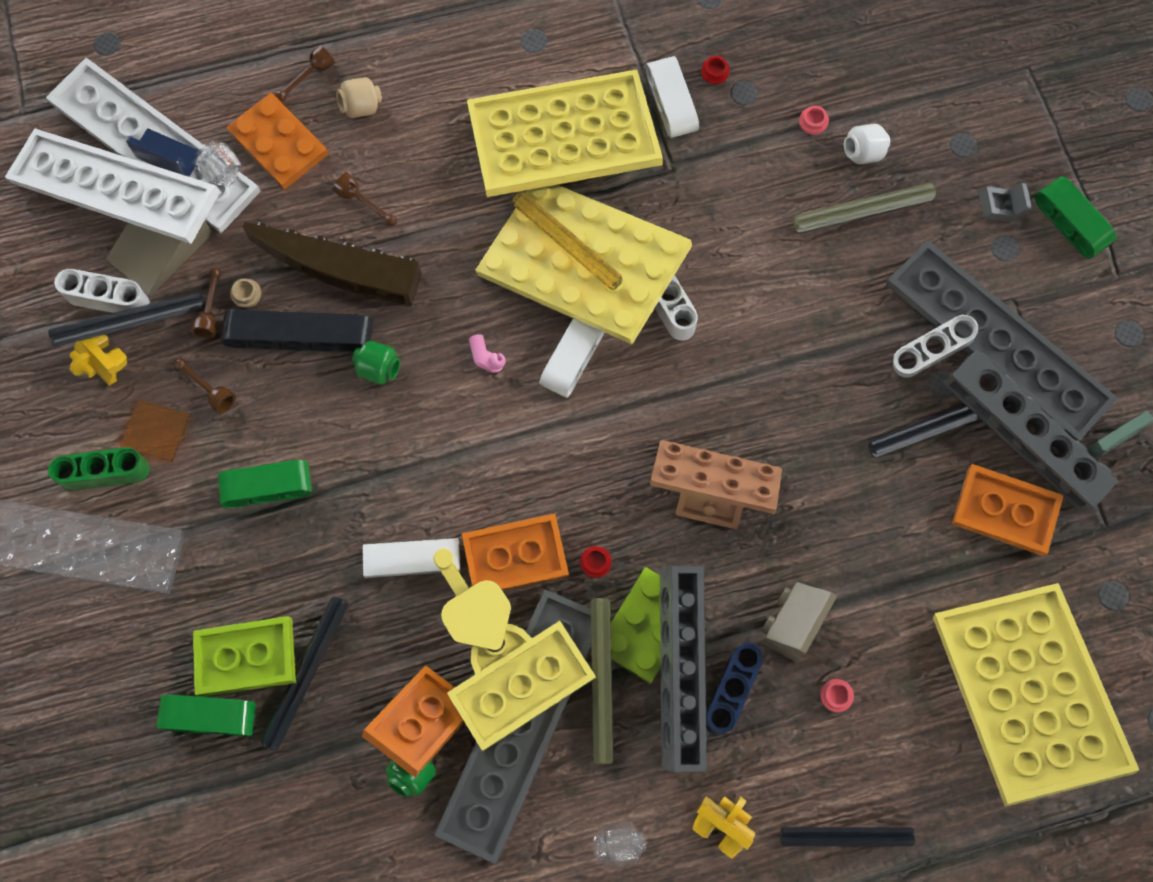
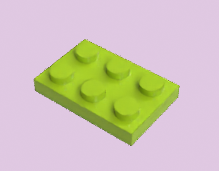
[611,567,661,685]
[193,616,296,697]

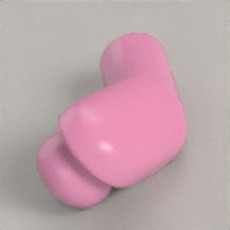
[469,335,506,373]

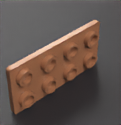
[650,440,782,529]

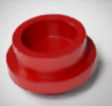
[701,56,730,85]
[580,546,612,578]

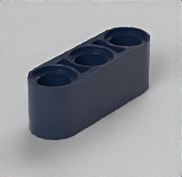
[706,642,763,736]

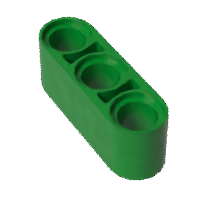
[1034,176,1117,259]
[48,447,150,491]
[217,460,312,508]
[156,694,256,736]

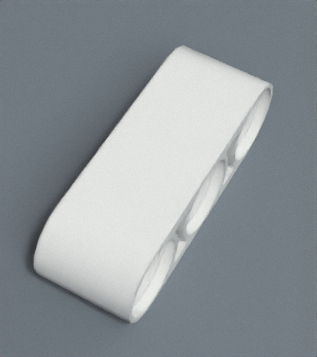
[646,56,699,138]
[54,269,150,313]
[655,275,698,341]
[893,315,978,378]
[539,318,605,398]

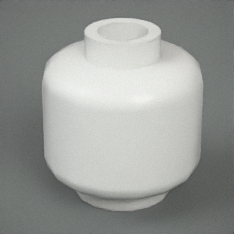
[844,124,890,164]

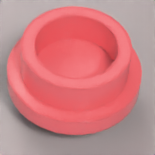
[799,106,829,135]
[820,679,854,713]

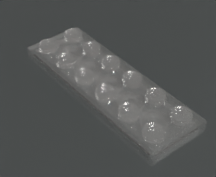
[0,500,185,595]

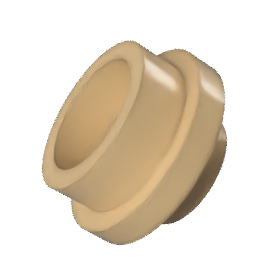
[230,278,262,308]

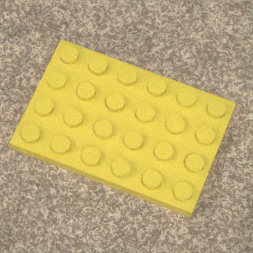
[467,70,663,197]
[475,185,692,345]
[933,583,1139,807]

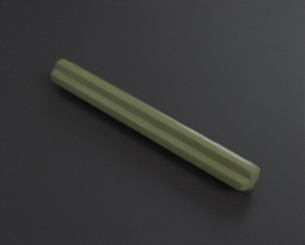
[793,183,936,233]
[590,598,613,765]

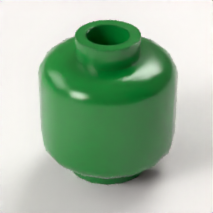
[352,341,400,385]
[386,758,436,798]

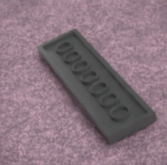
[886,240,1118,441]
[434,589,591,864]

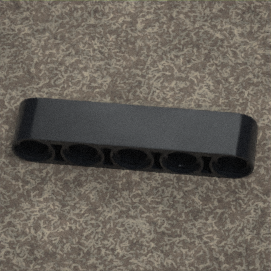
[221,310,373,353]

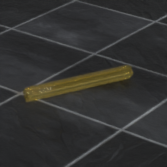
[512,191,623,290]

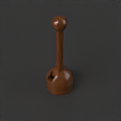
[275,45,335,102]
[333,172,397,227]
[190,268,221,338]
[174,358,236,414]

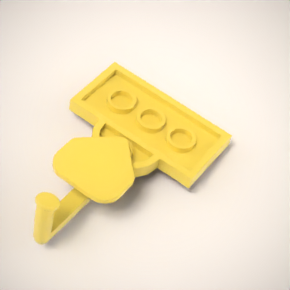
[433,548,596,751]

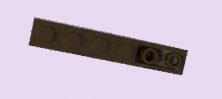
[243,222,422,306]

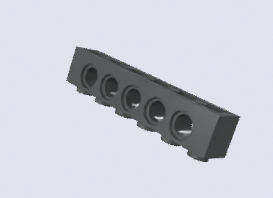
[942,349,1118,513]
[660,566,707,772]

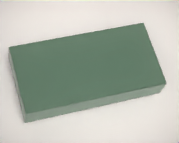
[1088,410,1153,459]

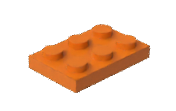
[226,92,329,190]
[952,464,1064,556]
[462,513,569,591]
[362,665,464,777]

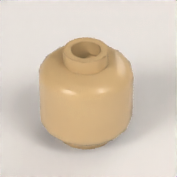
[336,77,382,118]

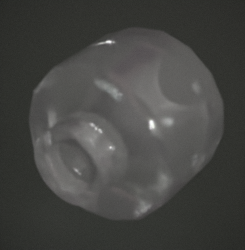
[196,141,241,188]
[593,821,646,870]

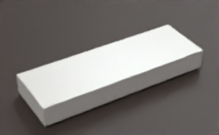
[363,538,461,578]

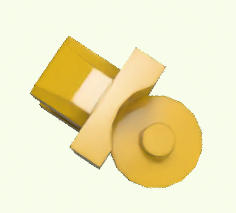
[69,334,127,386]
[692,796,756,859]

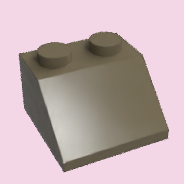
[761,582,837,663]

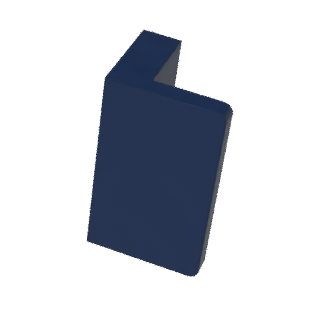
[126,128,202,177]

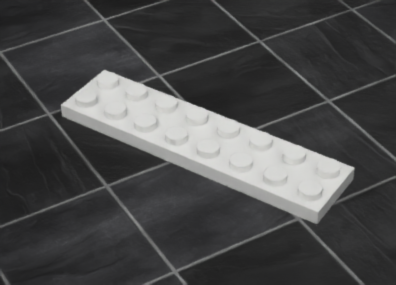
[46,58,260,233]
[5,129,221,244]

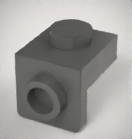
[978,182,1032,222]

